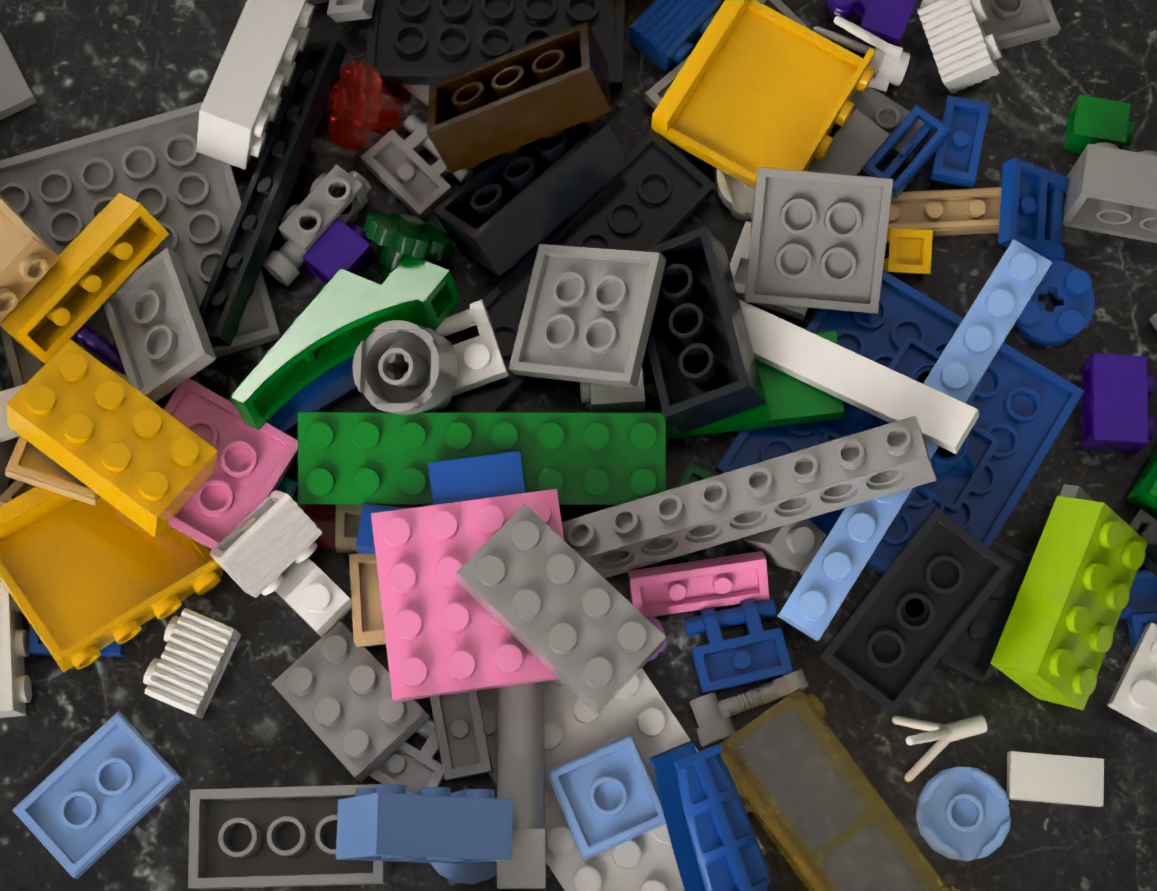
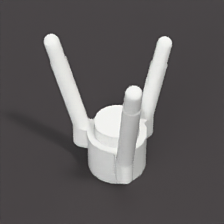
[813,16,910,92]

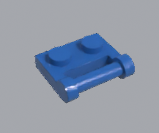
[998,158,1069,261]

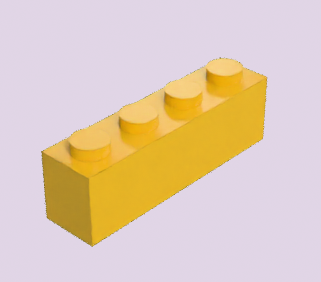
[0,193,169,364]

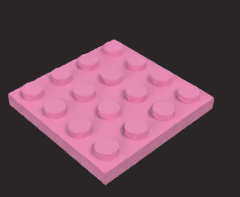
[371,489,564,702]

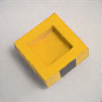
[883,228,933,274]

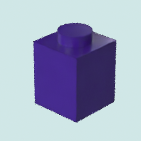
[303,218,375,285]

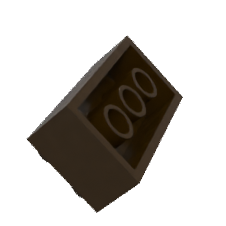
[427,22,612,174]

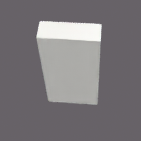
[1006,751,1104,807]

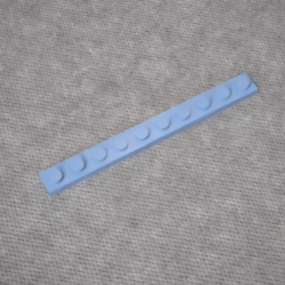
[778,239,1052,642]

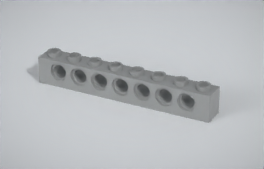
[562,415,937,578]

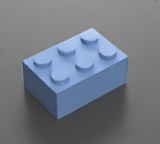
[336,784,513,864]

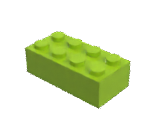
[990,496,1148,710]

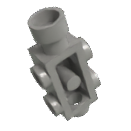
[263,164,372,287]

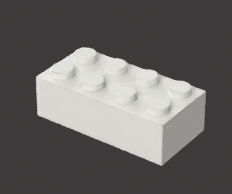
[196,0,315,170]

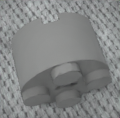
[352,320,458,415]

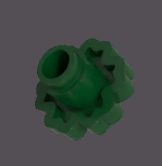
[363,211,454,278]

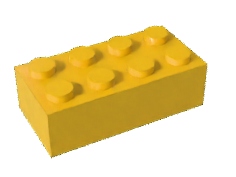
[6,339,218,537]

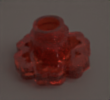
[328,60,401,151]

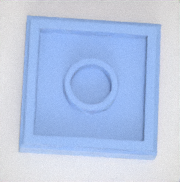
[546,733,666,861]

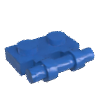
[683,598,793,695]

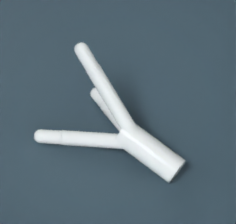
[892,714,987,782]

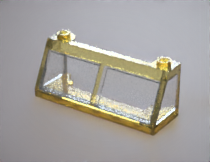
[719,688,958,891]

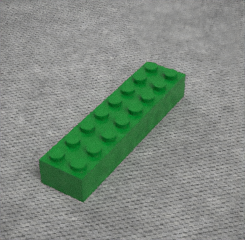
[298,411,666,505]

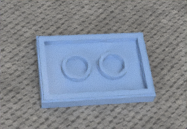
[12,711,183,879]

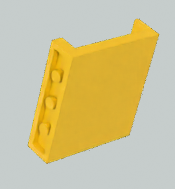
[651,0,876,189]
[0,487,223,673]

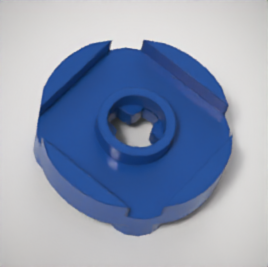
[1014,258,1095,347]

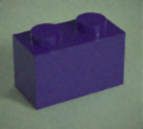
[1081,353,1154,454]

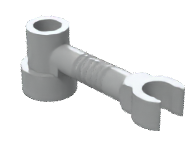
[689,669,809,748]

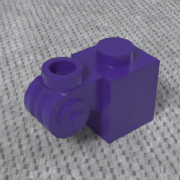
[826,0,916,48]

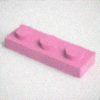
[628,551,770,618]

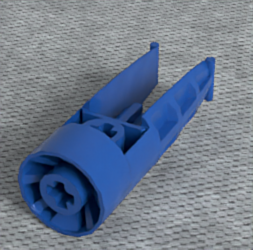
[649,741,771,891]

